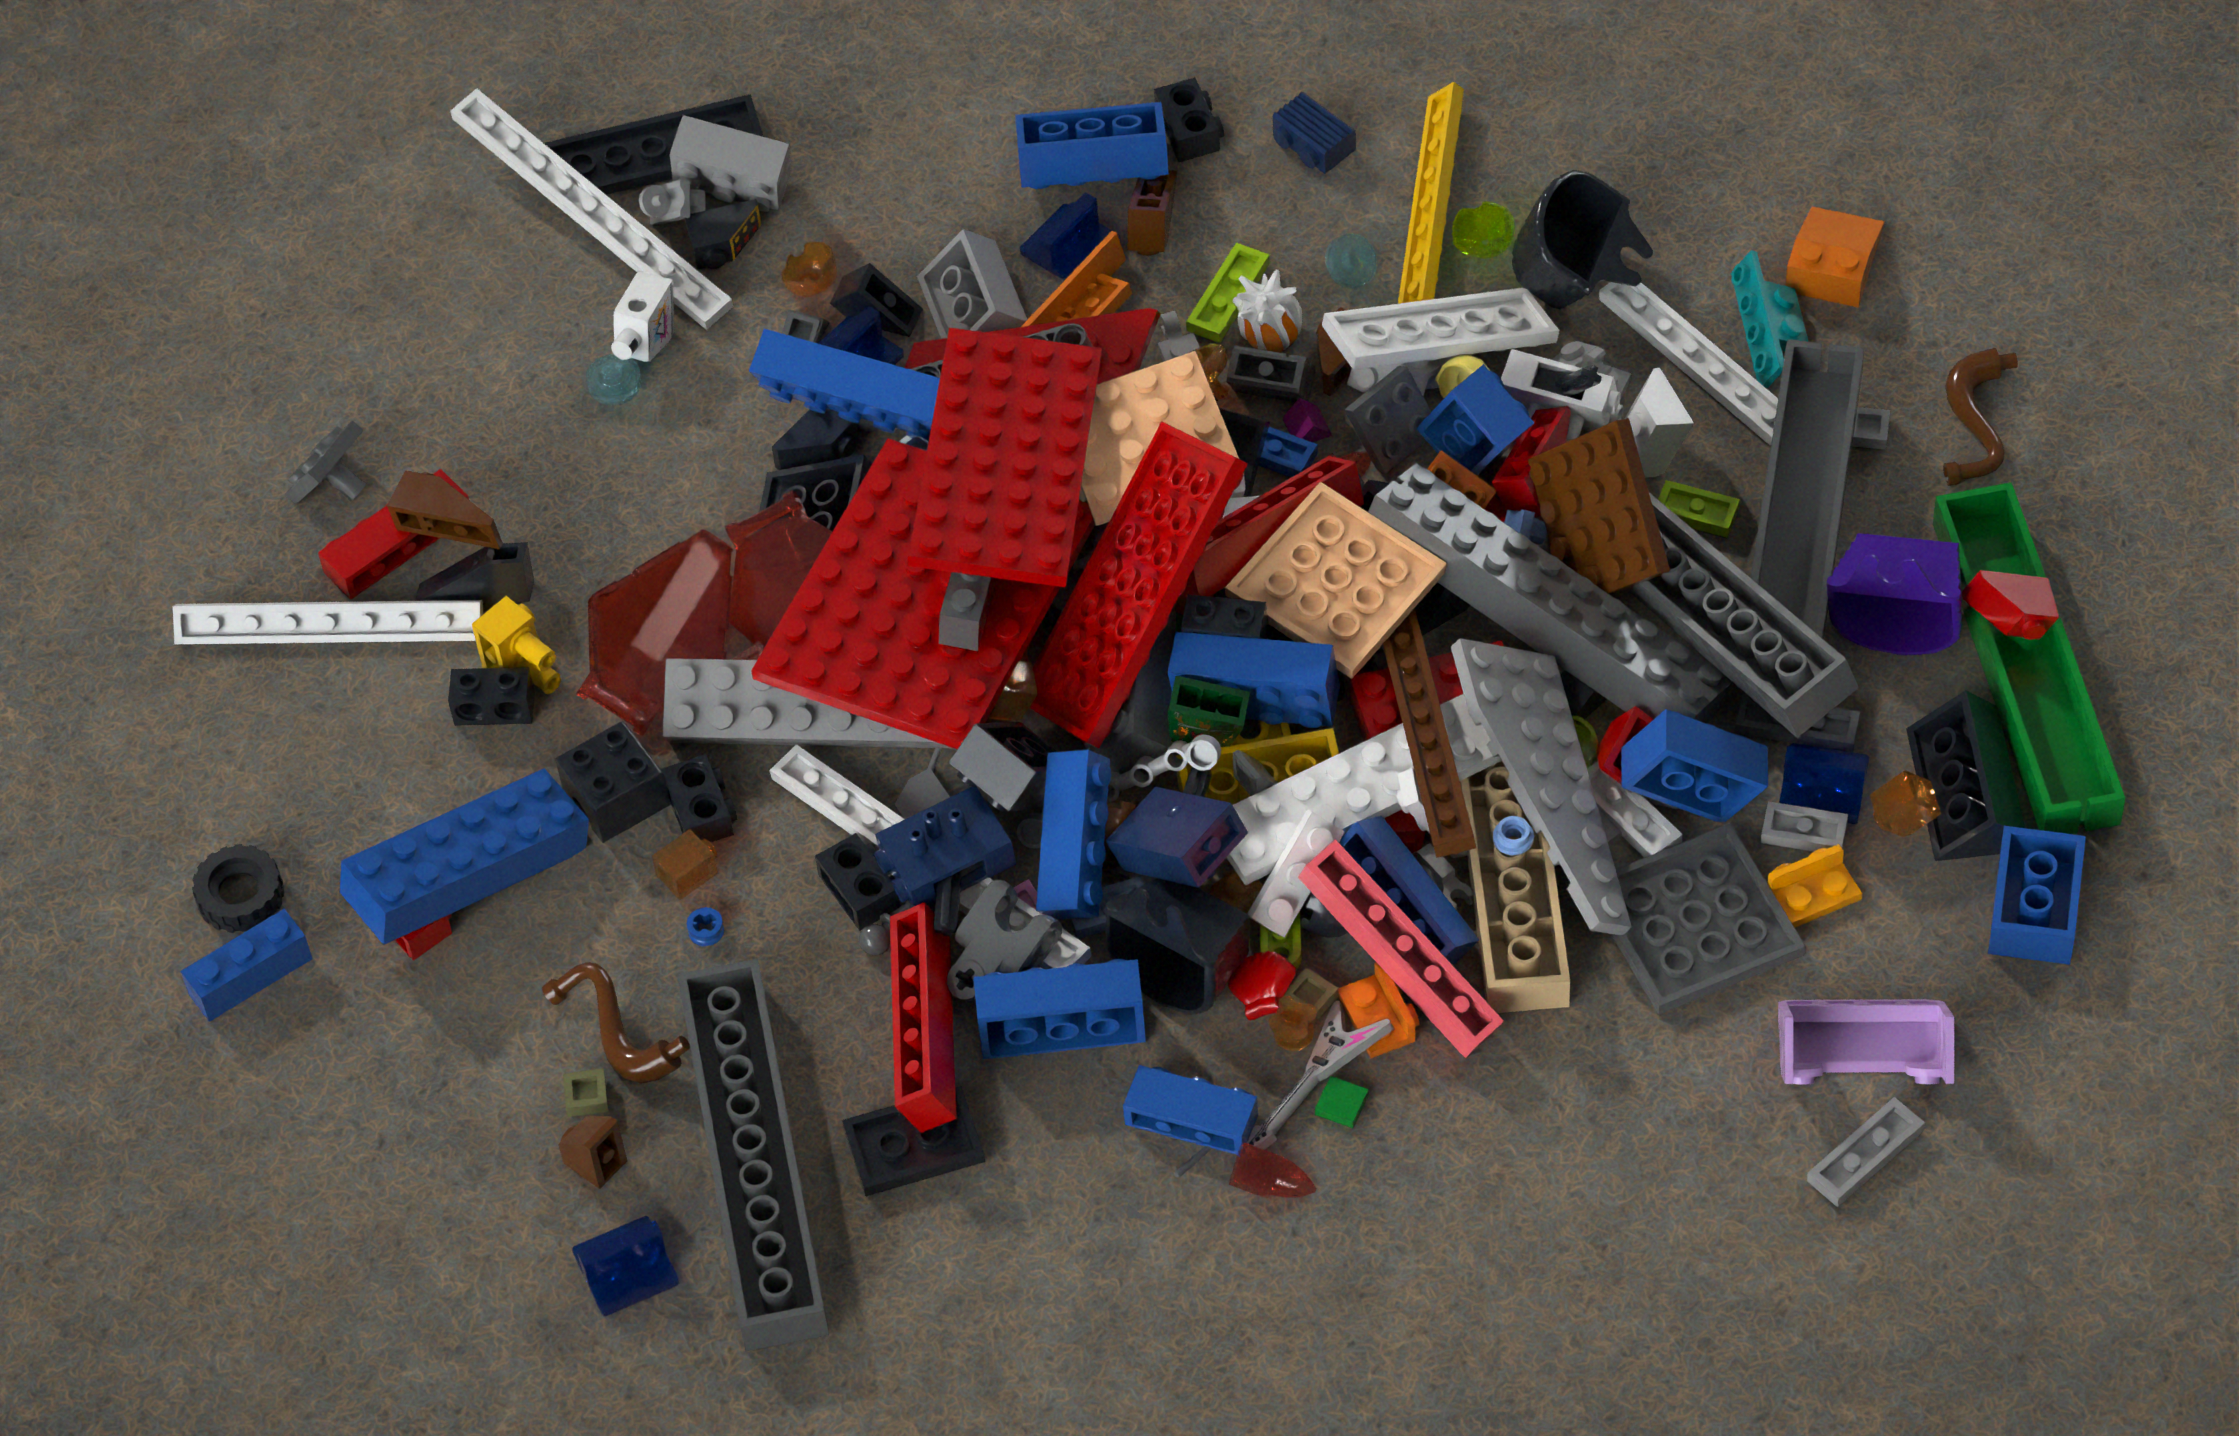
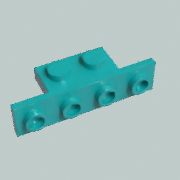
[1731,250,1809,388]

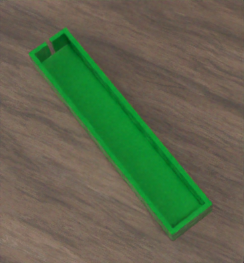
[1933,482,2126,834]

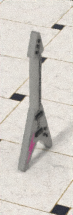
[1243,1001,1394,1159]

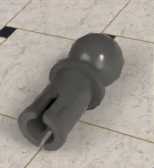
[859,901,912,956]

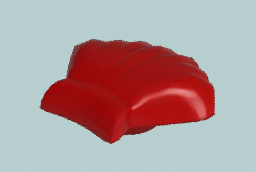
[1228,951,1296,1020]

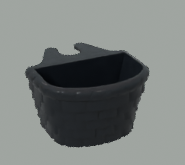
[1512,170,1653,309]
[1106,878,1250,1015]

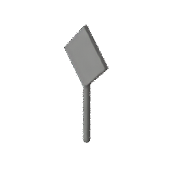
[895,748,950,819]

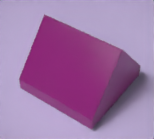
[1282,398,1332,442]

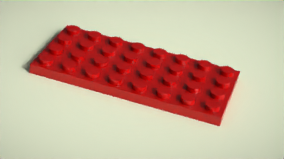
[907,327,1102,587]
[1016,421,1248,748]

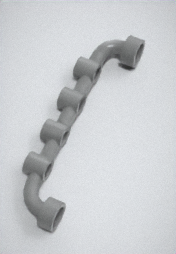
[1017,735,1221,848]

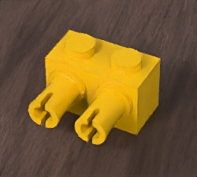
[472,596,561,694]

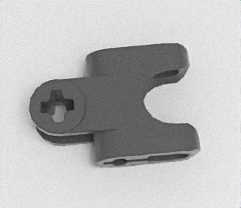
[947,880,1062,1006]

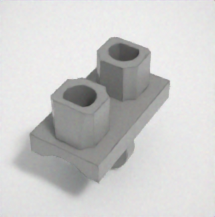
[639,180,705,225]

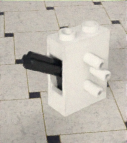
[1501,349,1623,442]

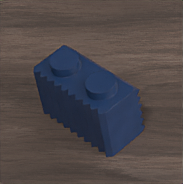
[1272,92,1356,174]

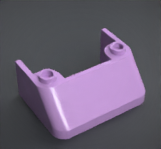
[1778,999,1954,1085]

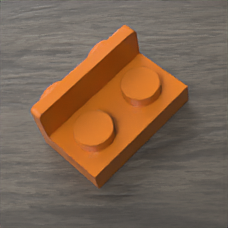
[1339,962,1420,1059]

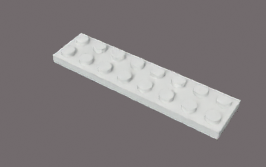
[1227,694,1502,885]

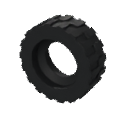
[192,844,284,933]

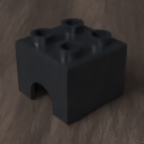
[555,720,670,843]

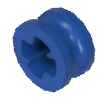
[686,907,724,946]

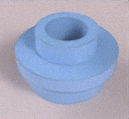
[1493,816,1534,855]

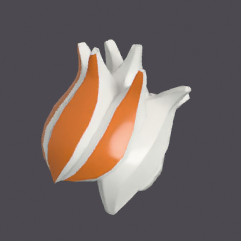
[1232,269,1302,353]

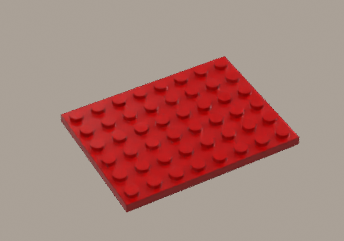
[751,438,1095,749]

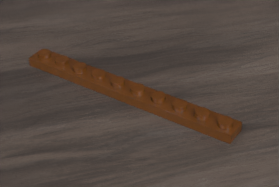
[1383,608,1477,858]

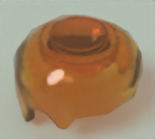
[781,242,837,298]

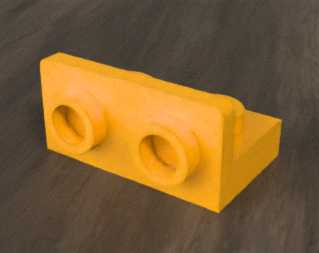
[1767,844,1862,928]

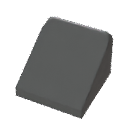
[782,309,829,344]
[1233,750,1277,796]

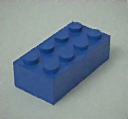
[1015,102,1169,189]
[1168,632,1340,728]
[974,959,1146,1060]

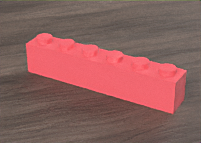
[1298,839,1504,1058]

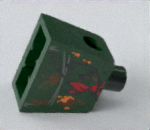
[1168,676,1250,747]

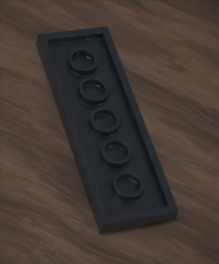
[544,94,764,207]

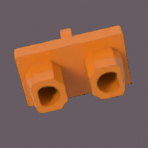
[1428,450,1497,509]

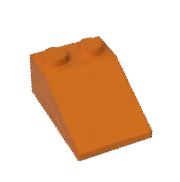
[1786,206,1885,308]

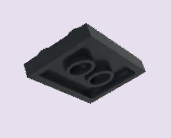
[842,1086,985,1197]

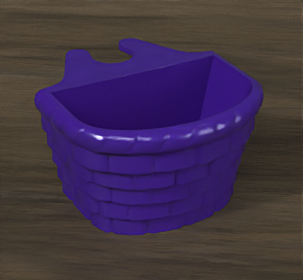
[1826,533,1962,656]

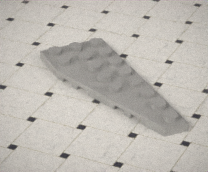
[1451,638,1632,935]

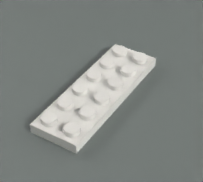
[1322,288,1559,370]

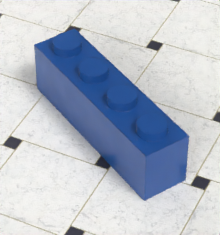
[1036,750,1111,919]
[1339,816,1479,965]

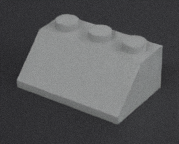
[917,229,1027,339]

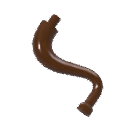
[1943,348,2018,486]
[542,962,690,1083]

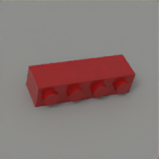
[318,469,469,600]

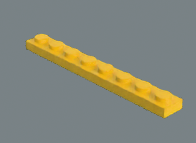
[1398,82,1464,304]

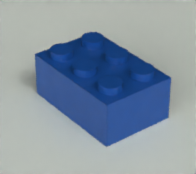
[1416,364,1534,476]
[1621,709,1768,822]
[1988,826,2086,965]

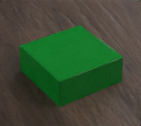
[1315,1076,1369,1128]

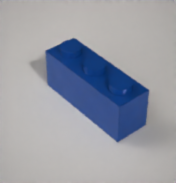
[180,909,313,1022]
[1123,1065,1258,1156]

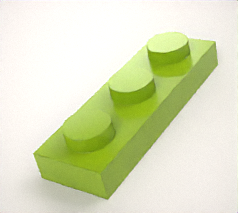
[1186,243,1270,343]

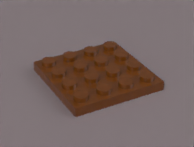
[1528,418,1670,595]

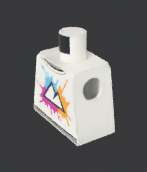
[611,271,674,362]

